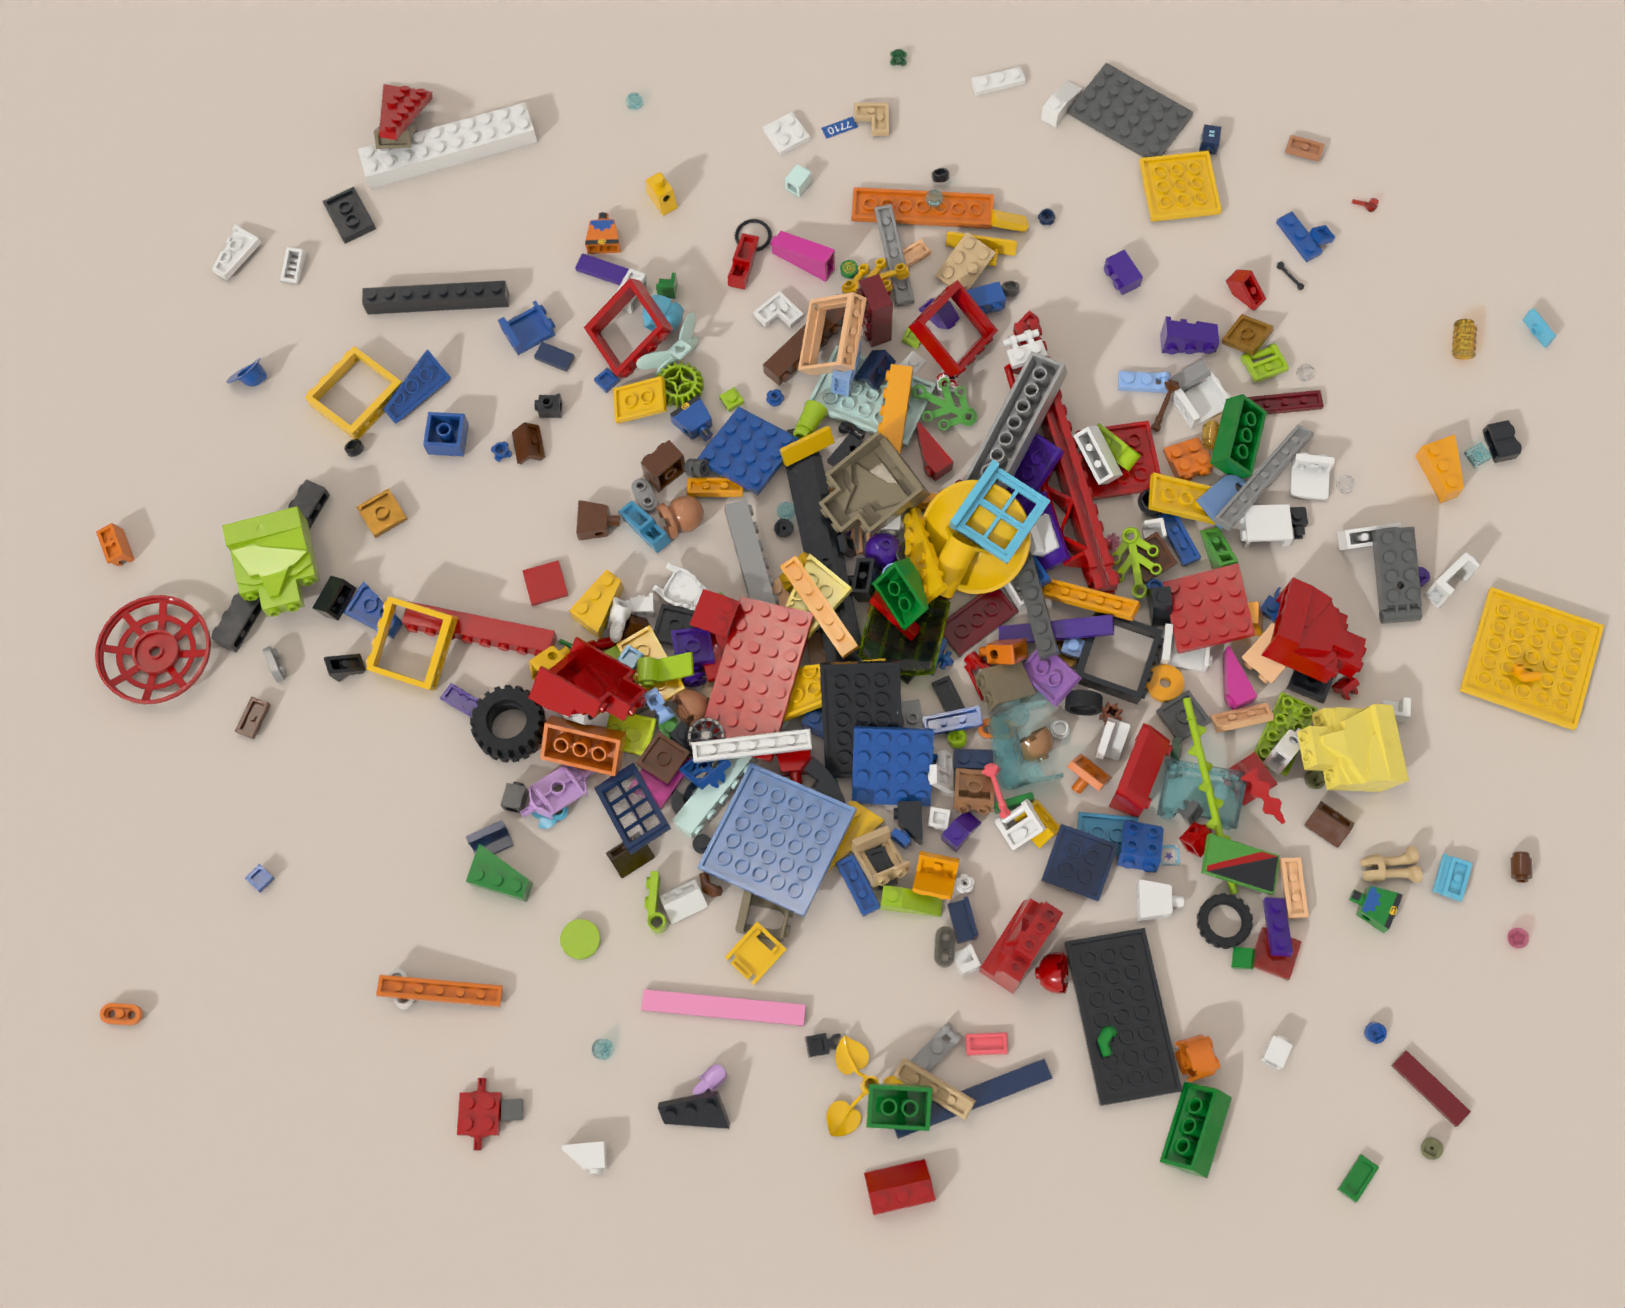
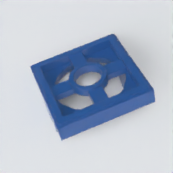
[679,758,732,790]

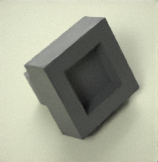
[1177,800,1204,826]

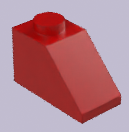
[1226,269,1266,310]

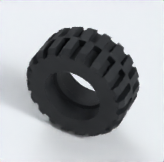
[470,685,546,763]

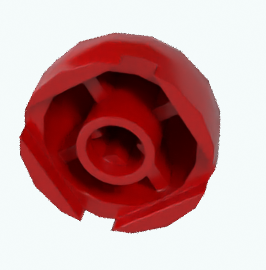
[1035,952,1069,993]

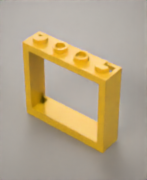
[305,346,402,439]
[366,596,458,690]

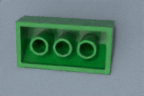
[1159,1082,1232,1178]

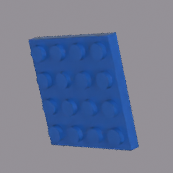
[697,407,799,495]
[852,726,934,806]

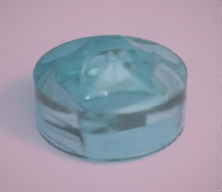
[592,1038,614,1060]

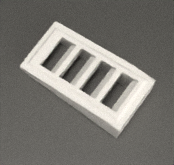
[280,247,307,284]

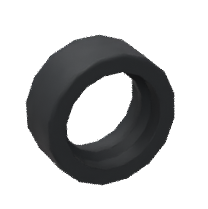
[1065,689,1103,716]

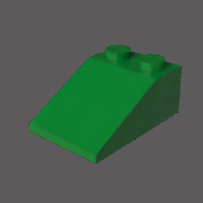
[872,558,929,631]
[866,1084,932,1131]

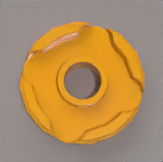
[1145,664,1184,702]

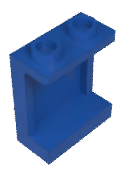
[498,300,555,355]

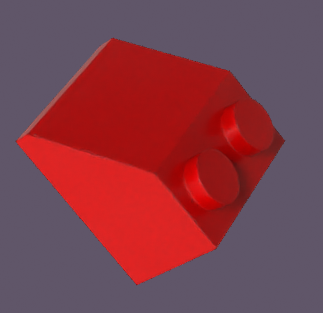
[689,589,740,639]

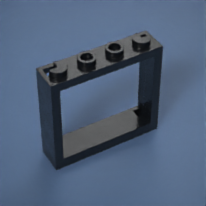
[1075,611,1164,705]

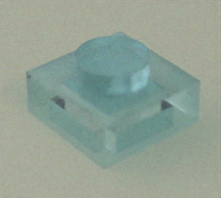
[1464,442,1492,468]

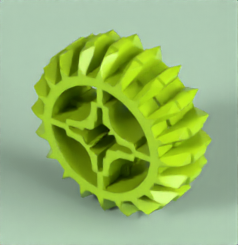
[657,361,704,409]

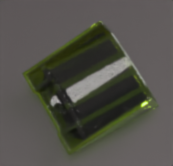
[858,589,951,676]

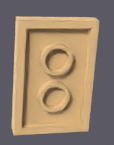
[935,232,996,290]

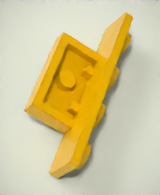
[945,231,1018,267]

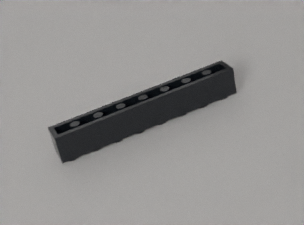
[362,280,509,315]

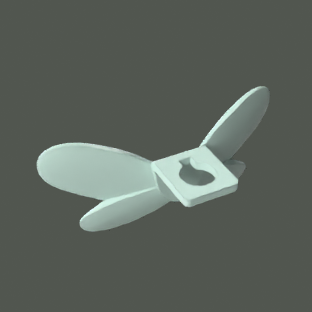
[636,312,699,377]

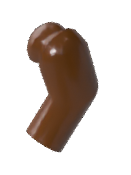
[699,872,723,898]

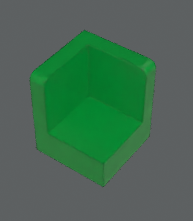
[656,273,678,299]

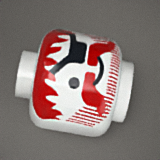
[935,370,960,398]

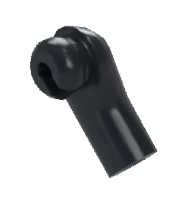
[838,421,865,441]

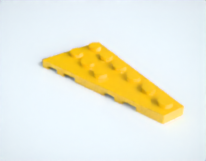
[903,507,948,604]
[784,658,887,721]

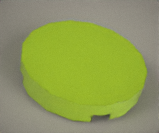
[560,919,601,960]

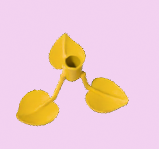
[826,1036,905,1137]

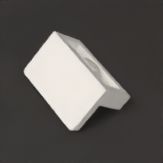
[1030,514,1059,557]
[1095,717,1130,761]
[659,879,708,924]

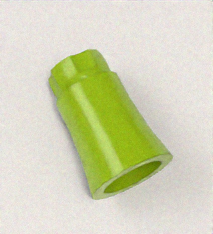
[793,400,828,439]

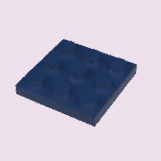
[1041,824,1118,902]

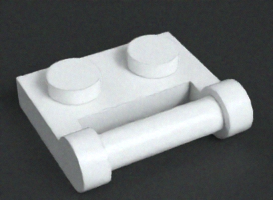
[995,799,1046,850]

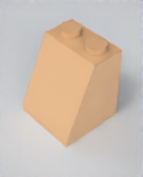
[1241,623,1288,684]

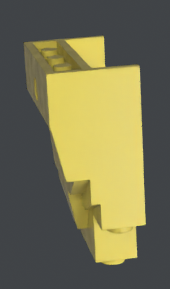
[1297,704,1409,792]

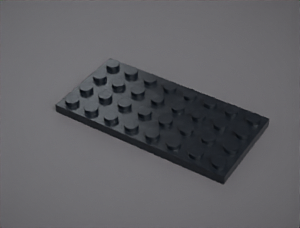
[1065,928,1182,1106]

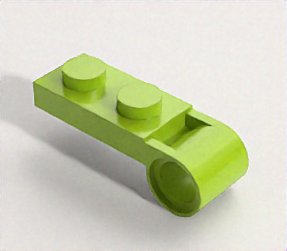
[1096,423,1141,471]
[644,871,668,934]

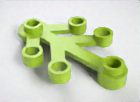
[1111,527,1163,599]

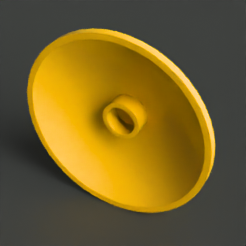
[923,480,1031,598]

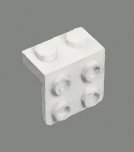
[1290,453,1334,500]

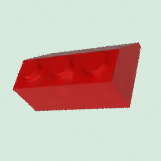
[864,1159,936,1216]

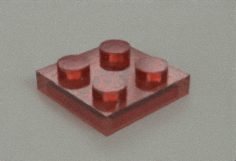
[1254,927,1302,980]

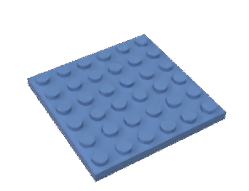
[697,763,857,917]

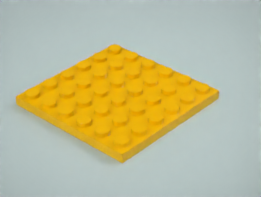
[1459,587,1604,731]

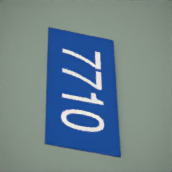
[821,116,858,139]

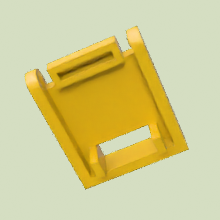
[724,922,787,985]

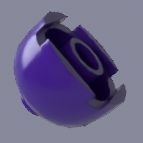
[864,532,901,571]

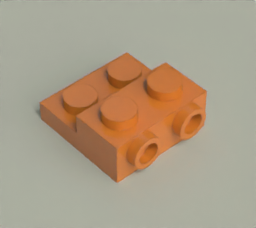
[1163,437,1214,481]

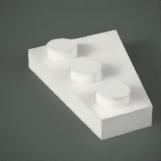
[212,225,262,280]

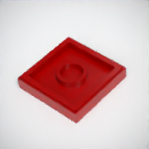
[522,560,568,606]

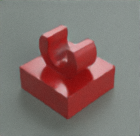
[1331,676,1360,700]

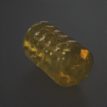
[1452,319,1478,360]

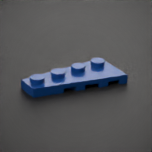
[383,349,451,424]

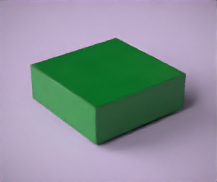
[1231,947,1255,970]

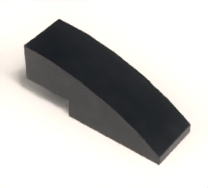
[800,756,846,804]

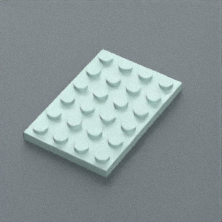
[809,345,936,448]

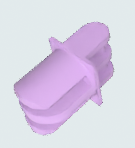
[693,1064,727,1095]

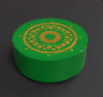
[840,260,858,279]

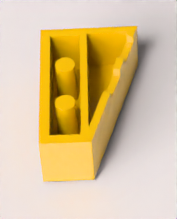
[569,569,624,639]

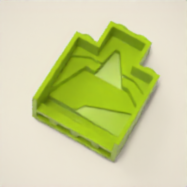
[222,506,320,617]

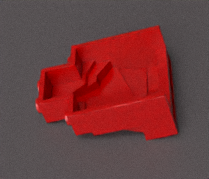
[1261,577,1367,683]
[528,637,647,721]
[979,898,1063,994]

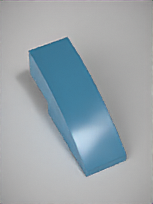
[618,500,671,553]

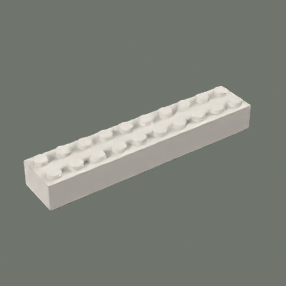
[358,102,537,189]

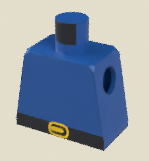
[670,395,713,441]

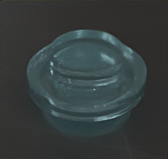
[626,92,643,110]
[925,189,943,207]
[777,502,795,520]

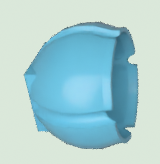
[642,295,684,333]

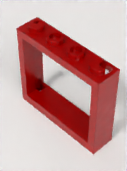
[584,278,674,378]
[908,280,998,378]

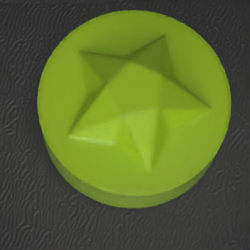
[947,730,968,748]

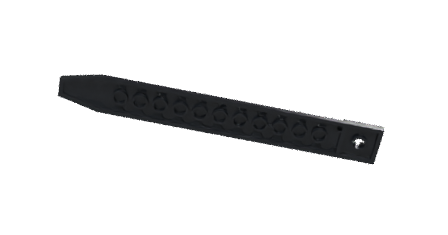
[785,428,866,662]

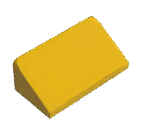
[992,210,1029,232]

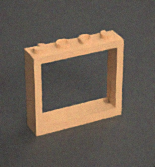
[798,292,867,375]

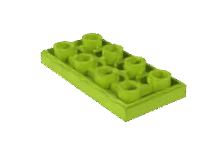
[1254,692,1318,777]

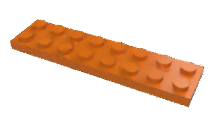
[851,187,994,229]

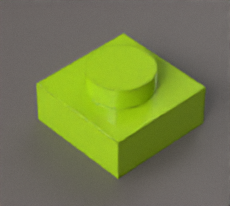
[719,387,745,412]

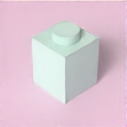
[785,164,811,197]

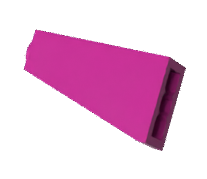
[771,231,835,282]

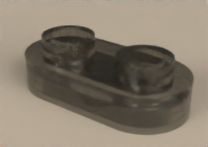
[934,926,956,968]

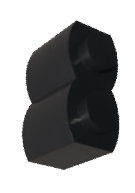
[1483,420,1522,463]

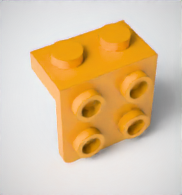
[912,851,959,900]

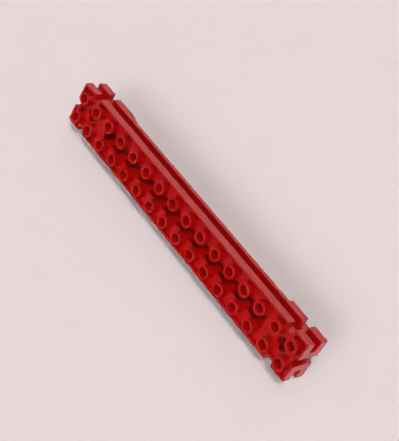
[1004,319,1120,595]

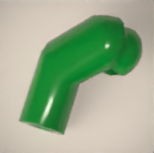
[1097,1026,1117,1057]

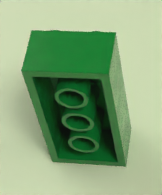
[1210,394,1267,479]

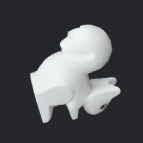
[606,597,632,643]

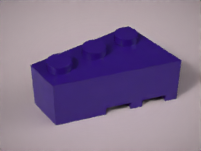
[1160,316,1219,355]

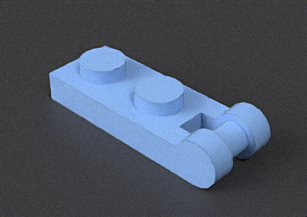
[1118,371,1170,393]

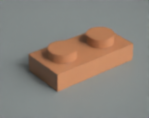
[1285,135,1325,162]

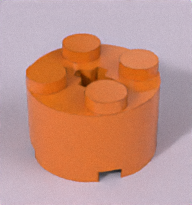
[1175,1034,1220,1082]

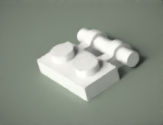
[1002,329,1048,370]

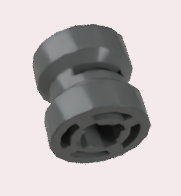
[685,458,711,478]

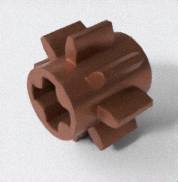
[1098,702,1123,726]

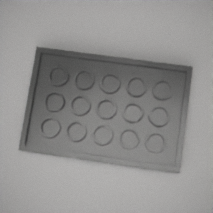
[1068,63,1193,158]

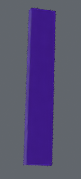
[999,615,1114,644]

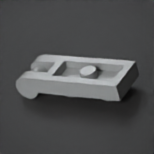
[910,1022,963,1072]

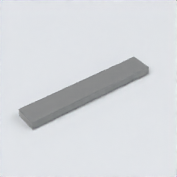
[874,204,915,307]

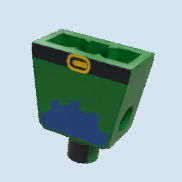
[1349,886,1403,933]

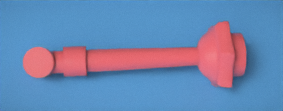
[982,763,1011,819]

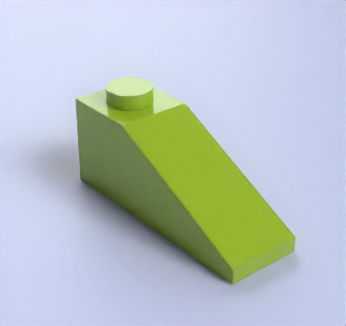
[881,885,942,917]

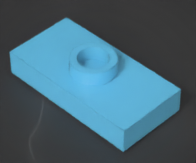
[1523,308,1556,348]

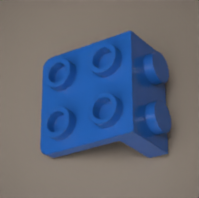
[1117,820,1164,873]

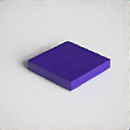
[671,628,715,666]

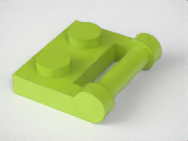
[1240,343,1289,384]

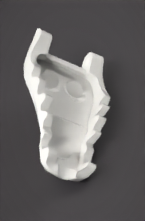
[651,562,708,611]

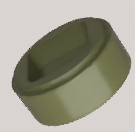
[1305,770,1325,789]
[1421,1137,1444,1160]

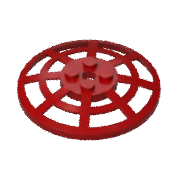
[95,595,211,705]

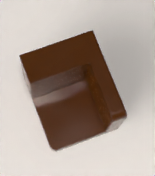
[623,614,652,639]

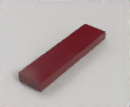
[1248,390,1324,414]
[1391,1050,1471,1127]

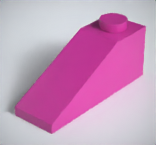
[1223,646,1258,710]

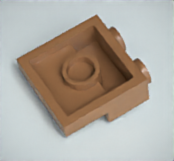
[953,768,995,815]

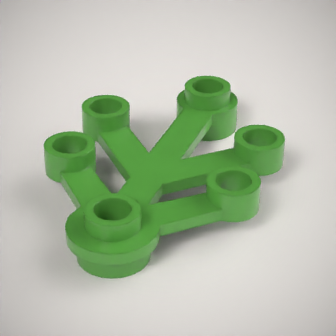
[911,378,977,431]

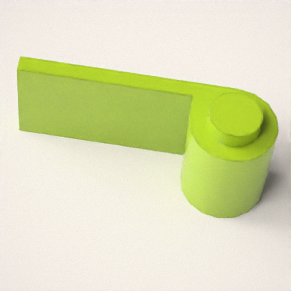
[637,652,694,687]

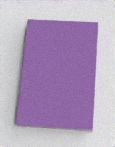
[1023,649,1082,707]

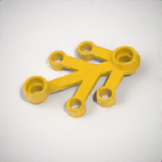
[841,258,910,294]

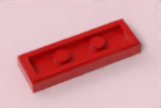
[869,591,921,640]

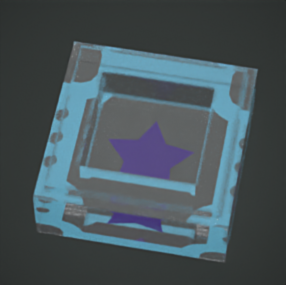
[1159,845,1180,866]

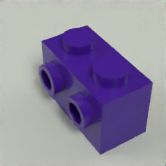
[1104,249,1143,295]

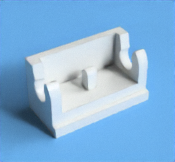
[1004,575,1026,613]

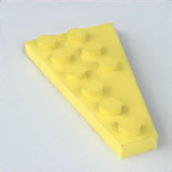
[785,553,853,639]

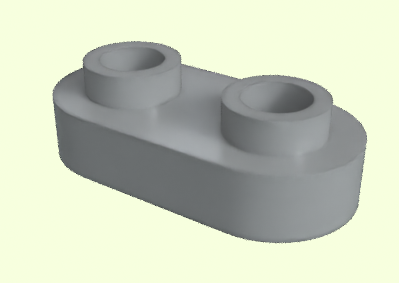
[631,478,658,513]
[263,646,287,683]

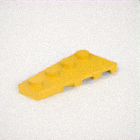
[826,799,885,874]

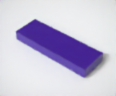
[575,253,629,285]

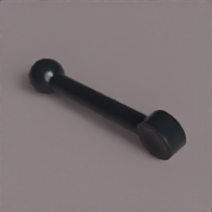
[1277,262,1304,290]

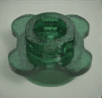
[890,49,907,66]

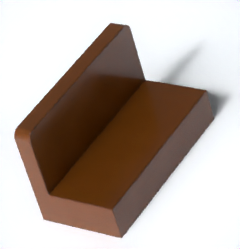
[512,422,545,464]
[1304,801,1355,848]

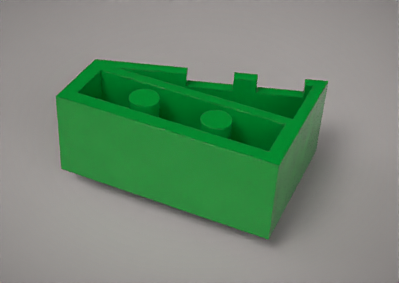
[466,844,533,902]

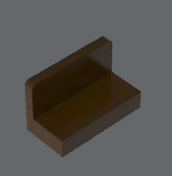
[606,832,655,878]

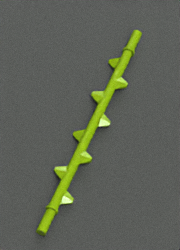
[1183,697,1238,894]

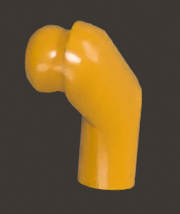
[1512,663,1541,682]

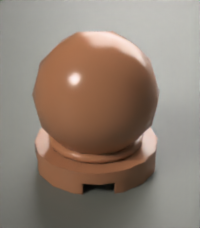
[657,496,704,540]

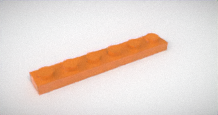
[376,975,503,1007]

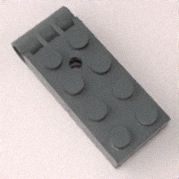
[1371,527,1422,624]

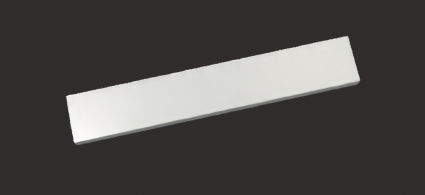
[692,729,812,763]

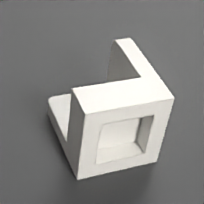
[1141,518,1167,541]
[1382,697,1411,722]
[952,943,981,977]

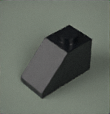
[1147,586,1173,626]
[893,801,923,845]

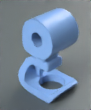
[644,687,675,725]

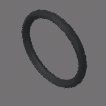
[735,219,772,252]

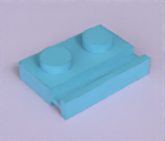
[1432,853,1473,902]

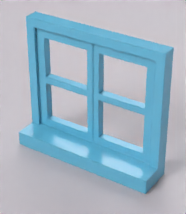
[949,460,1051,564]

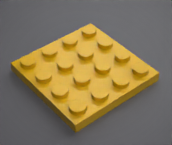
[1139,151,1222,222]

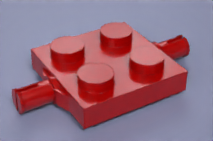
[457,1078,502,1151]

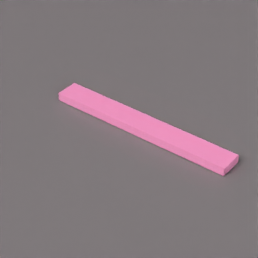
[641,989,806,1026]

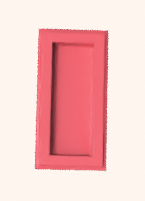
[965,1033,1008,1056]

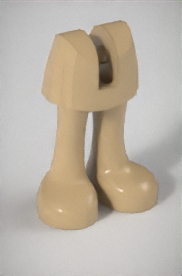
[1360,846,1423,883]

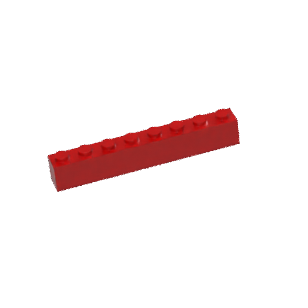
[402,601,557,656]

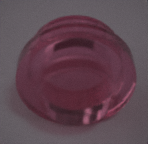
[1107,533,1120,551]

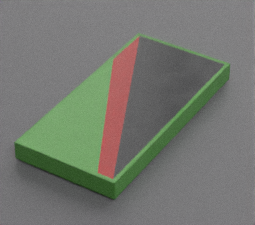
[1201,833,1280,895]

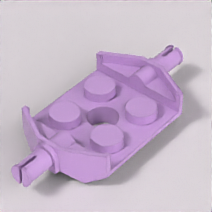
[520,765,596,820]

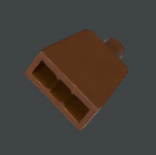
[576,500,620,540]

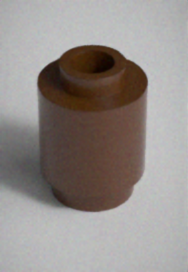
[1510,851,1532,883]

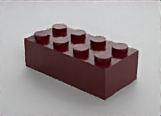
[856,274,893,347]

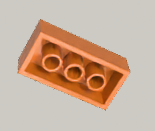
[540,715,627,776]

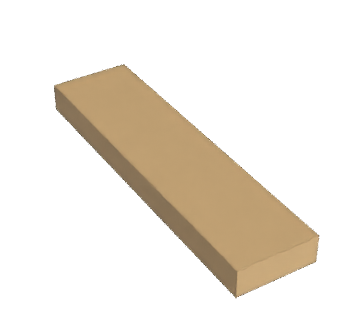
[894,1057,976,1120]

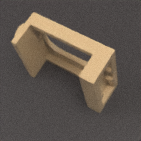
[851,825,910,888]

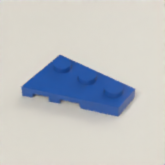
[344,581,403,639]

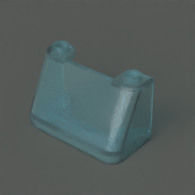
[1157,759,1246,830]

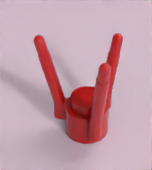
[964,651,992,701]

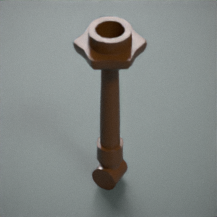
[1151,379,1181,432]

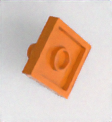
[1067,754,1112,794]

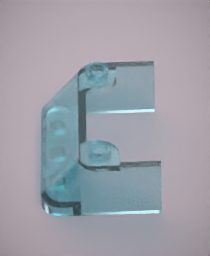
[987,700,1064,790]

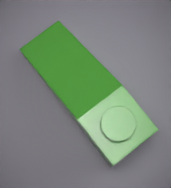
[1200,527,1238,570]

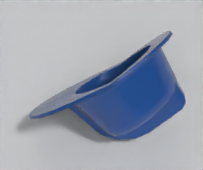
[226,358,267,387]

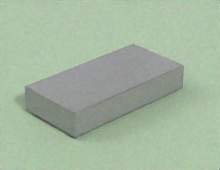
[1171,359,1211,391]

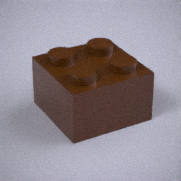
[641,440,685,493]

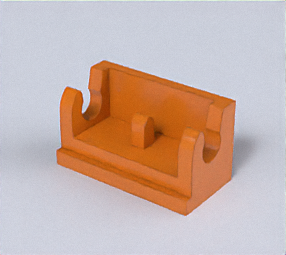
[96,523,135,566]

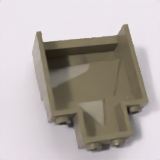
[819,431,931,535]

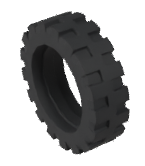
[1197,893,1253,949]

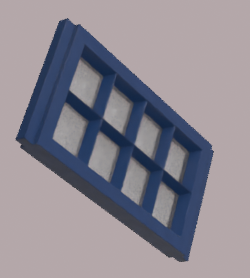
[595,762,671,855]

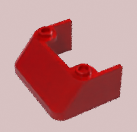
[1109,723,1173,818]

